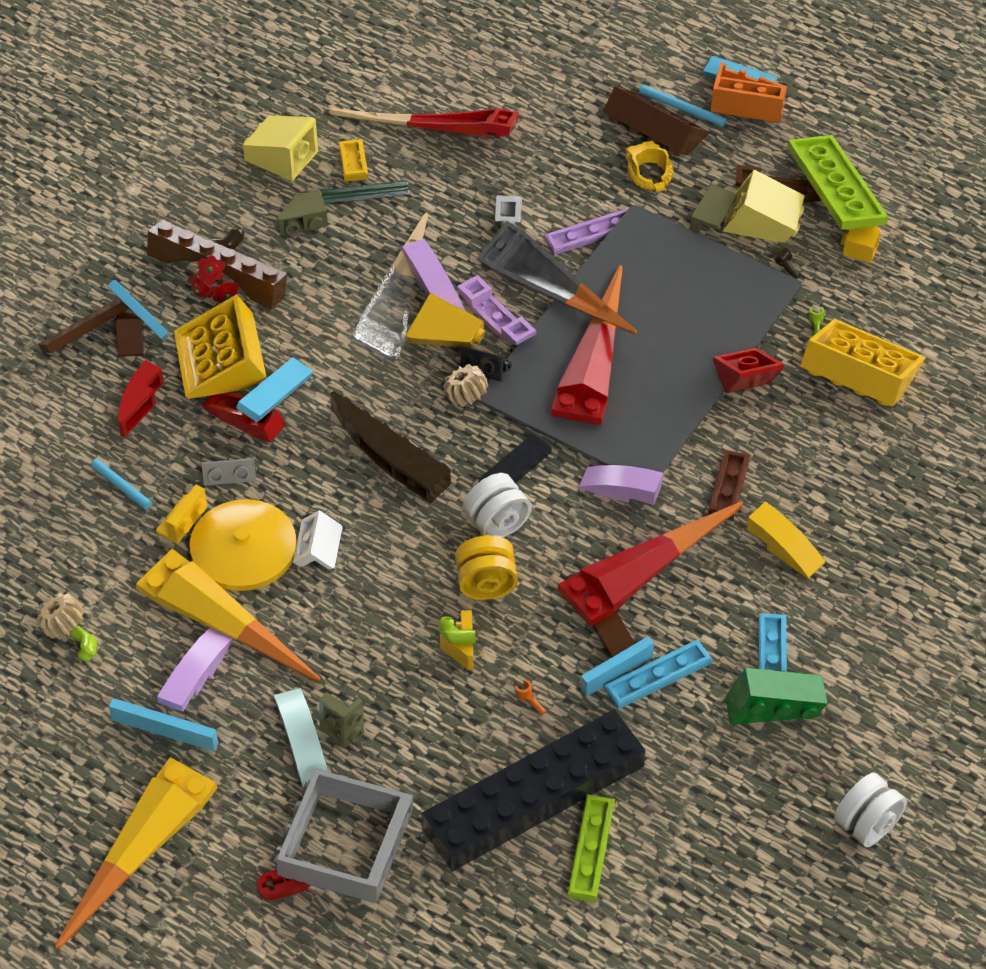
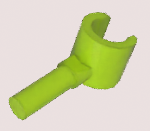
[808,307,824,335]

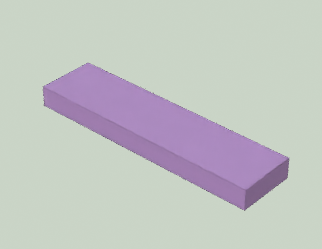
[544,208,629,255]

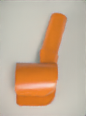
[515,680,546,716]

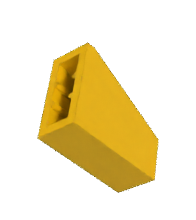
[406,293,486,348]

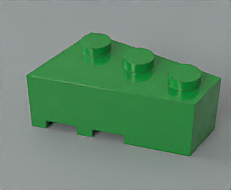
[725,668,828,725]

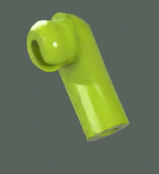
[438,616,475,644]

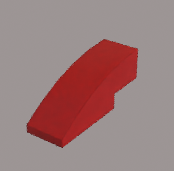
[118,360,164,438]
[203,392,285,443]

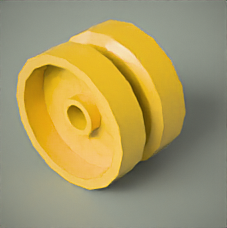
[455,535,518,600]

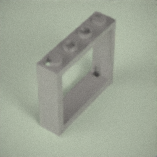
[273,769,413,904]

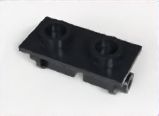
[460,345,512,382]

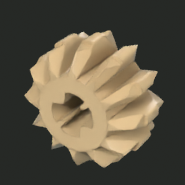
[443,364,489,407]
[36,593,84,640]

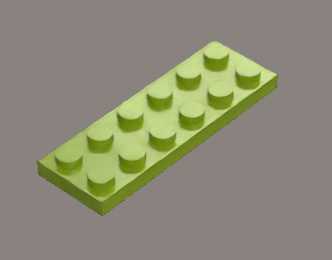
[787,135,888,230]

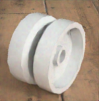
[463,473,532,538]
[834,773,907,847]

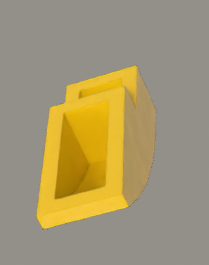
[747,501,825,579]

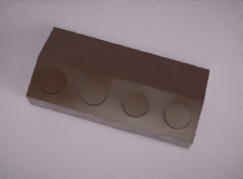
[602,86,709,157]

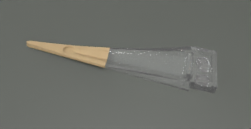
[350,213,428,363]

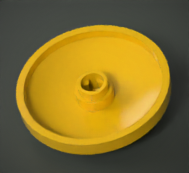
[190,499,297,591]

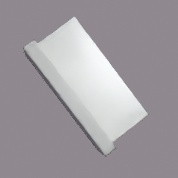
[293,510,342,569]

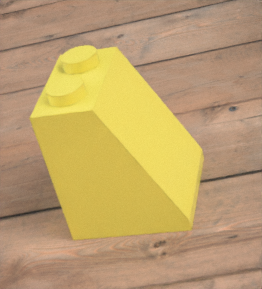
[242,115,318,181]
[722,170,804,243]

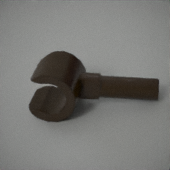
[775,248,800,279]

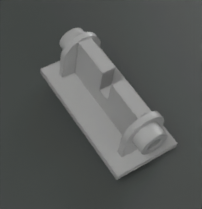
[202,457,256,486]

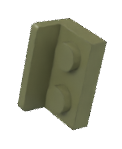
[319,692,364,748]

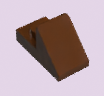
[116,312,144,357]

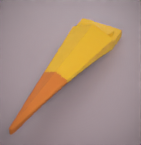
[136,549,320,683]
[55,757,218,949]

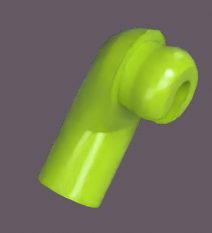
[71,626,98,662]

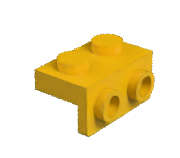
[156,485,207,544]

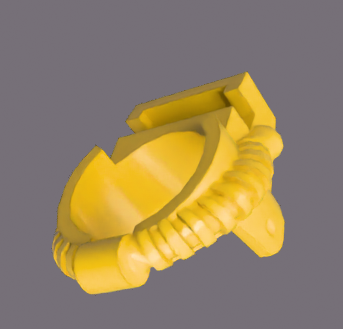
[625,141,674,193]

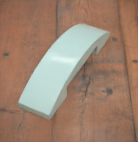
[274,688,328,788]

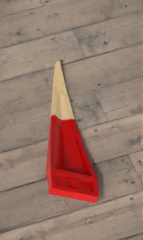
[329,108,519,140]

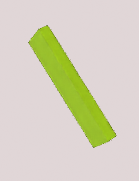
[568,794,615,902]

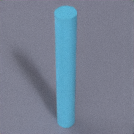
[91,459,152,510]

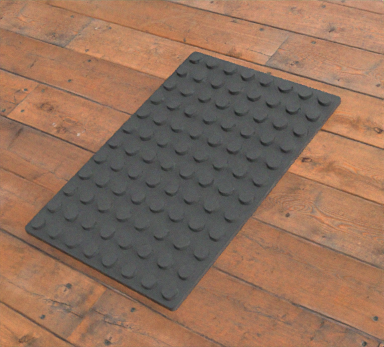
[477,205,802,473]

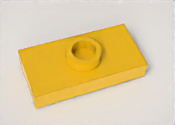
[339,139,368,182]

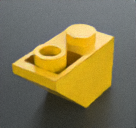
[841,226,881,263]

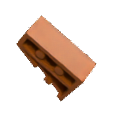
[711,62,787,123]

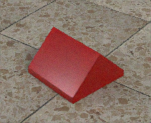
[713,347,784,393]

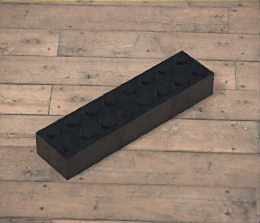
[421,709,646,872]

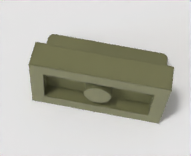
[690,184,737,234]

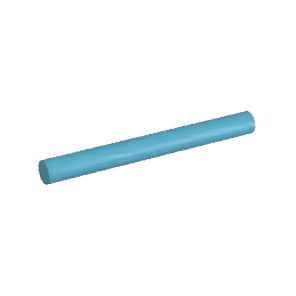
[639,85,727,127]

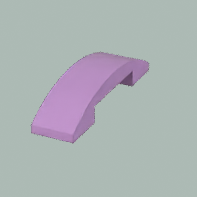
[457,275,537,345]

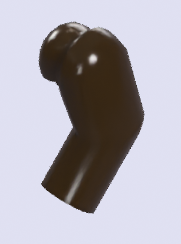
[211,227,244,250]

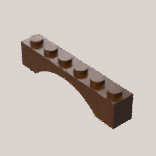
[147,220,287,309]

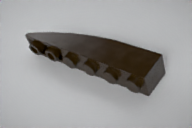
[330,391,451,504]

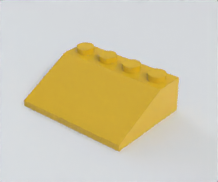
[174,294,267,399]
[800,319,926,407]

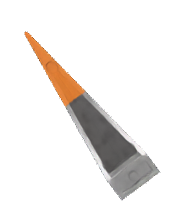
[477,221,638,334]

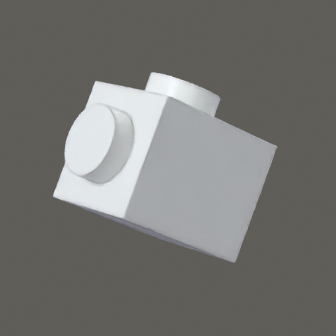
[495,195,522,226]

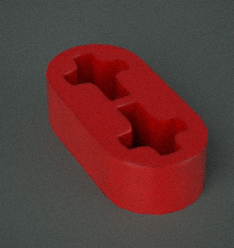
[257,869,311,900]

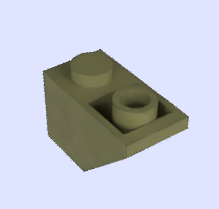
[278,190,328,235]

